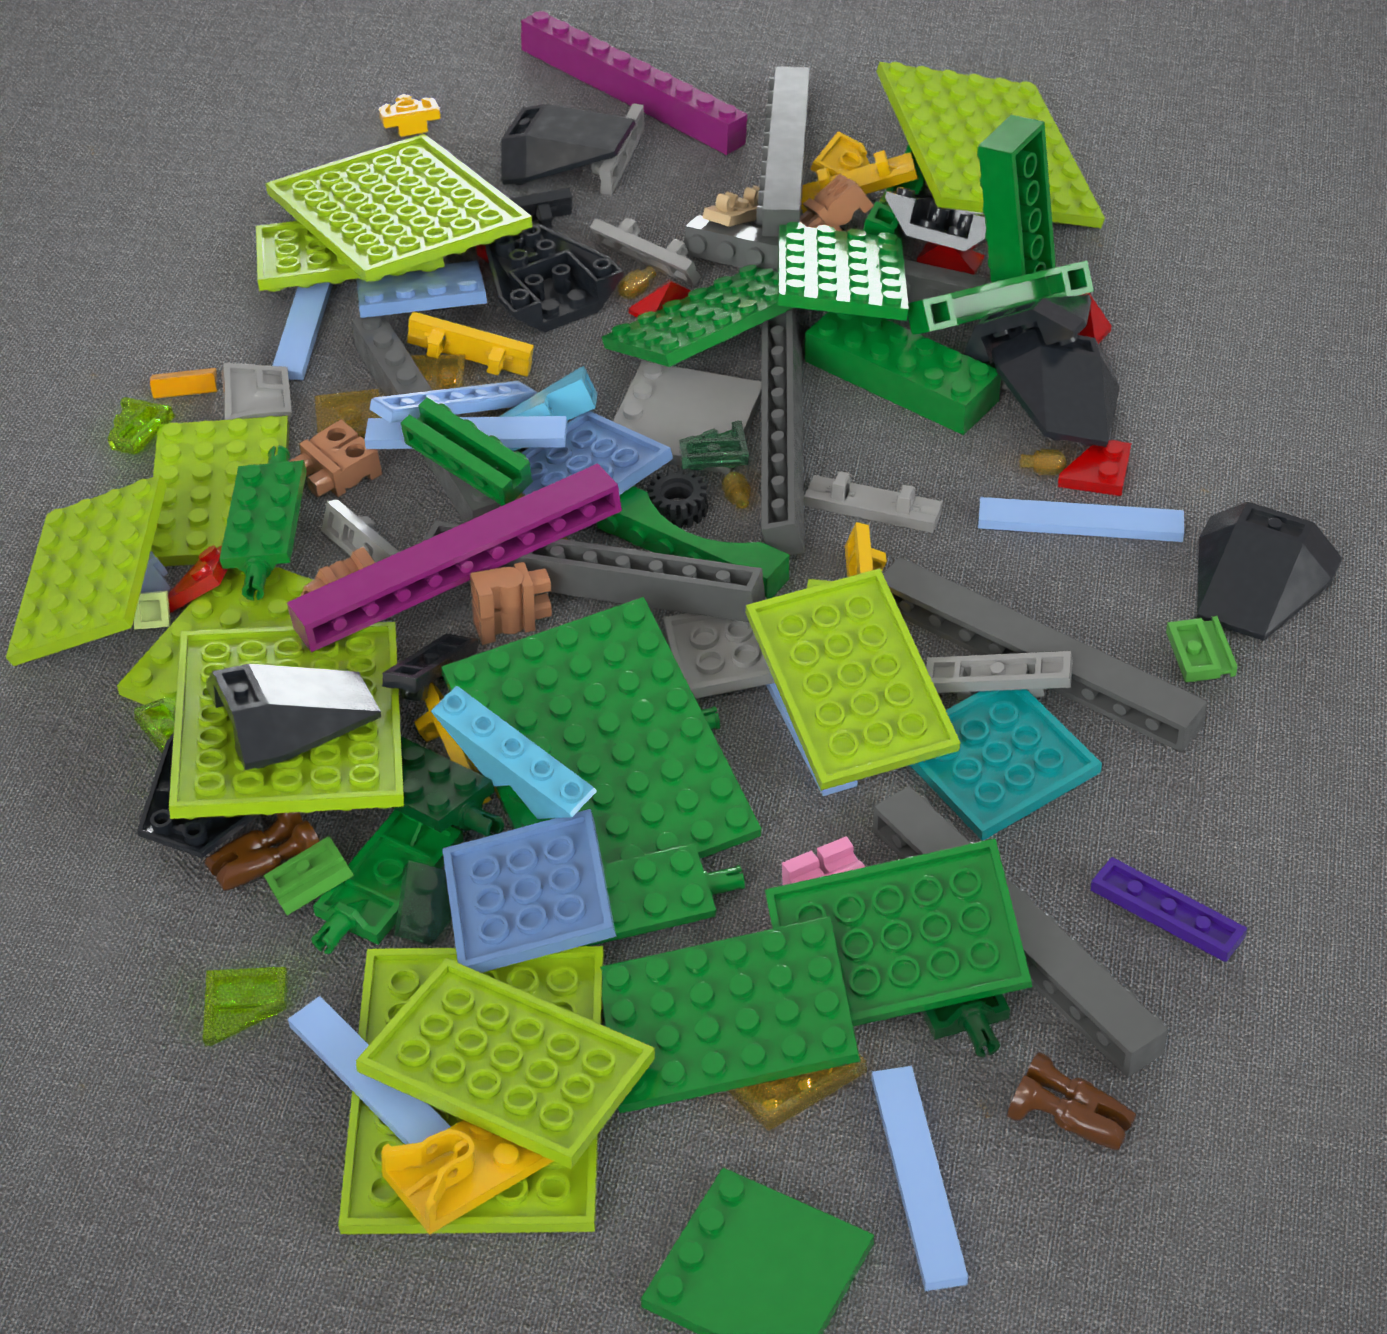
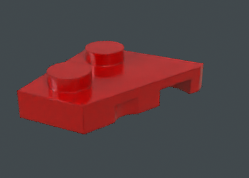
[1058,440,1132,496]
[168,545,228,613]

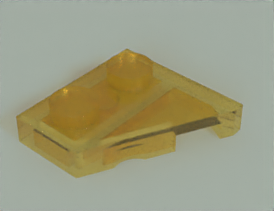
[410,355,466,391]

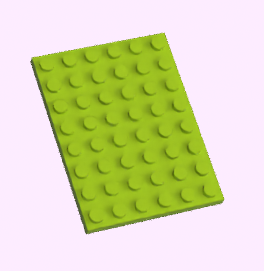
[876,62,1105,228]
[265,134,533,282]
[169,622,404,819]
[338,946,604,1234]

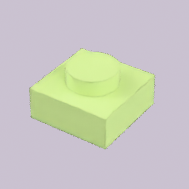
[134,591,171,630]

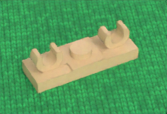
[703,185,760,227]

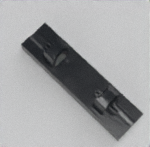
[509,187,572,229]
[382,633,478,702]

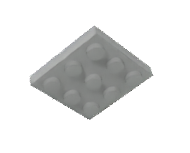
[663,597,775,699]

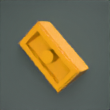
[150,368,217,399]

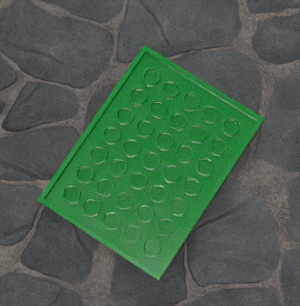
[441,597,762,864]

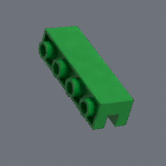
[400,397,533,506]

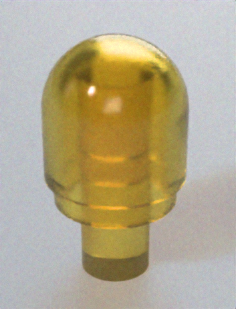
[617,266,656,300]
[1019,449,1066,476]
[722,472,751,509]

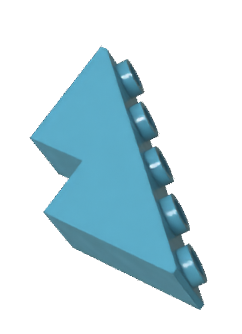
[499,366,597,452]
[431,686,597,819]

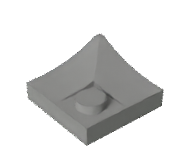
[222,363,292,421]

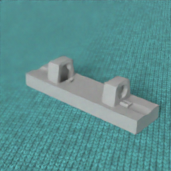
[591,104,645,196]
[589,217,701,287]
[804,471,943,533]
[321,500,401,563]
[926,651,1073,700]

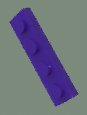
[1090,857,1247,962]

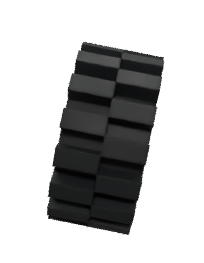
[647,469,708,529]

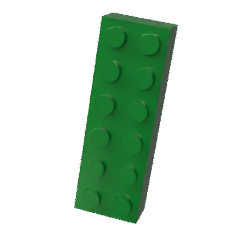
[977,115,1056,283]
[805,312,1001,435]

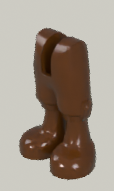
[205,812,320,891]
[1007,1052,1136,1151]

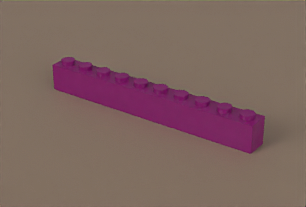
[521,11,748,155]
[287,463,622,652]

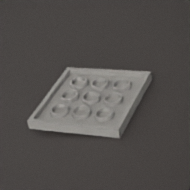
[613,361,761,475]

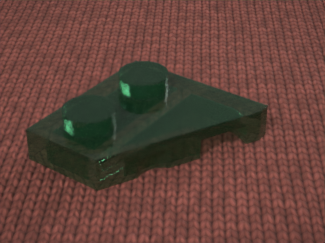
[679,420,749,470]
[394,860,452,945]

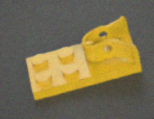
[381,1120,554,1235]

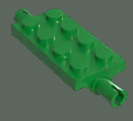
[219,446,307,601]
[311,810,464,954]
[583,844,745,946]

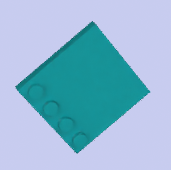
[910,689,1102,841]

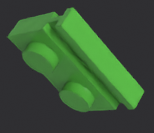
[1166,616,1238,683]
[263,836,354,916]

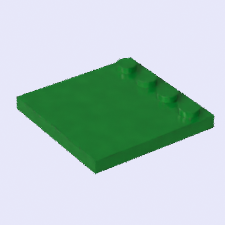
[641,1167,874,1334]

